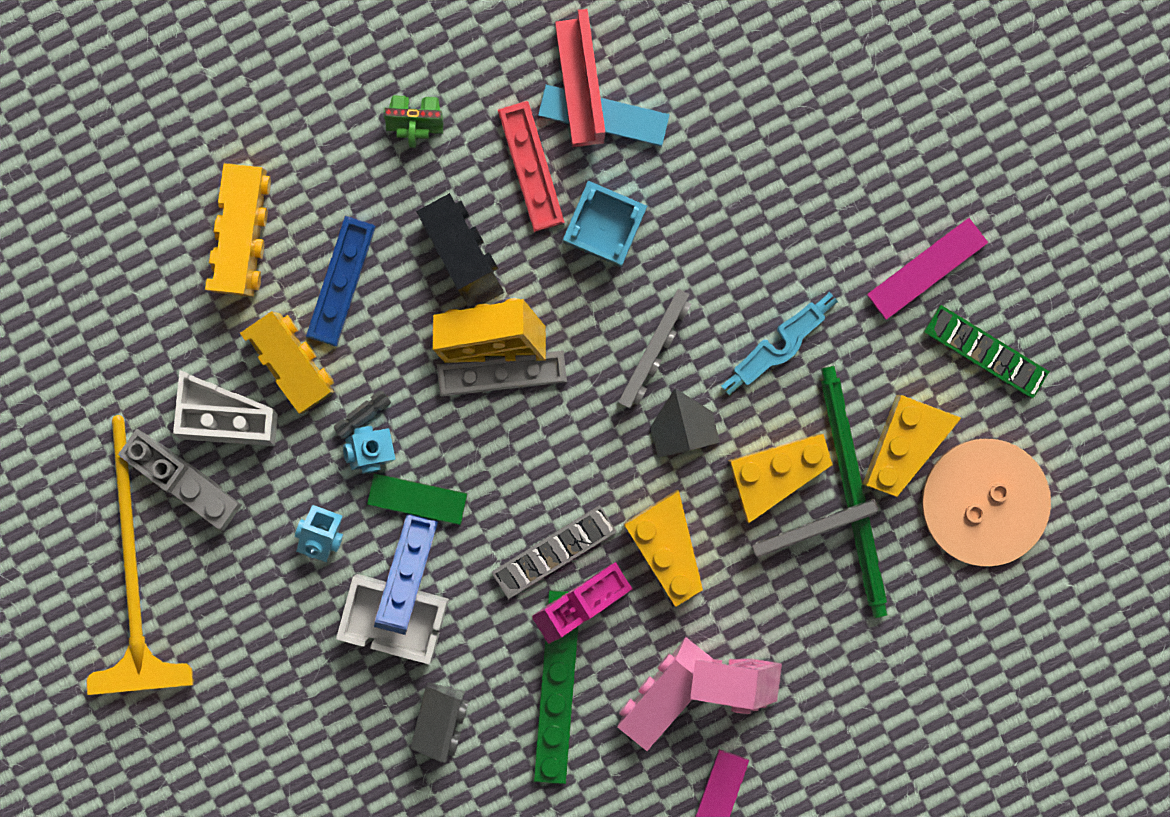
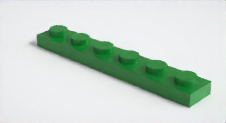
[534,590,578,784]

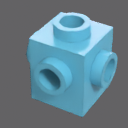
[343,426,396,474]
[294,505,344,562]

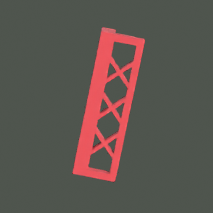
[555,9,605,147]

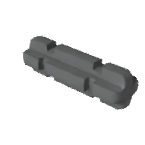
[334,391,391,439]

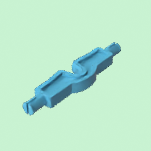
[721,292,838,396]

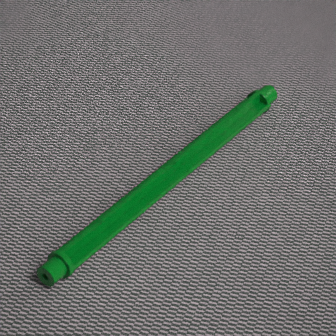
[821,366,888,618]

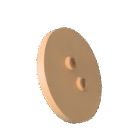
[922,439,1051,566]

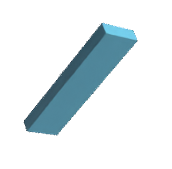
[538,84,670,147]

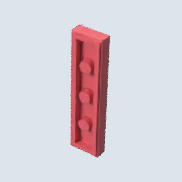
[498,101,565,233]

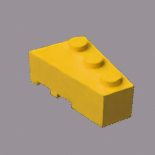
[433,298,546,363]
[240,311,334,414]
[728,433,833,523]

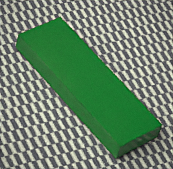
[367,473,468,525]

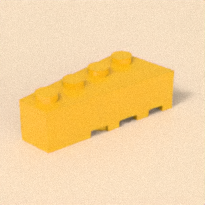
[205,163,271,297]

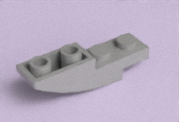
[118,429,242,531]

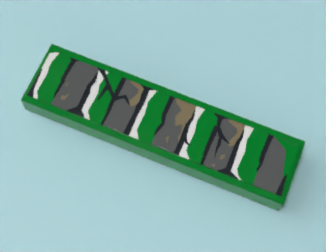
[923,305,1050,399]

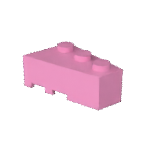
[617,637,713,751]
[690,659,782,714]

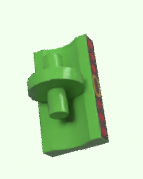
[384,95,444,148]

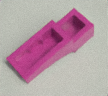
[531,562,632,644]

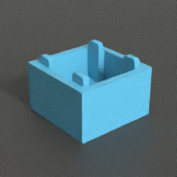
[563,181,647,268]

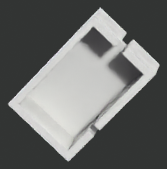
[336,574,449,665]

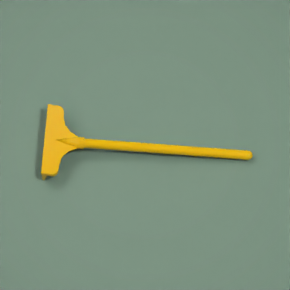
[87,415,194,695]

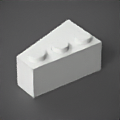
[173,370,278,446]

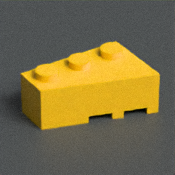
[862,395,961,497]
[624,489,703,607]

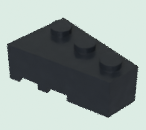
[416,193,505,308]

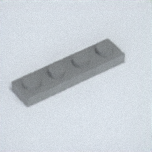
[618,289,691,408]

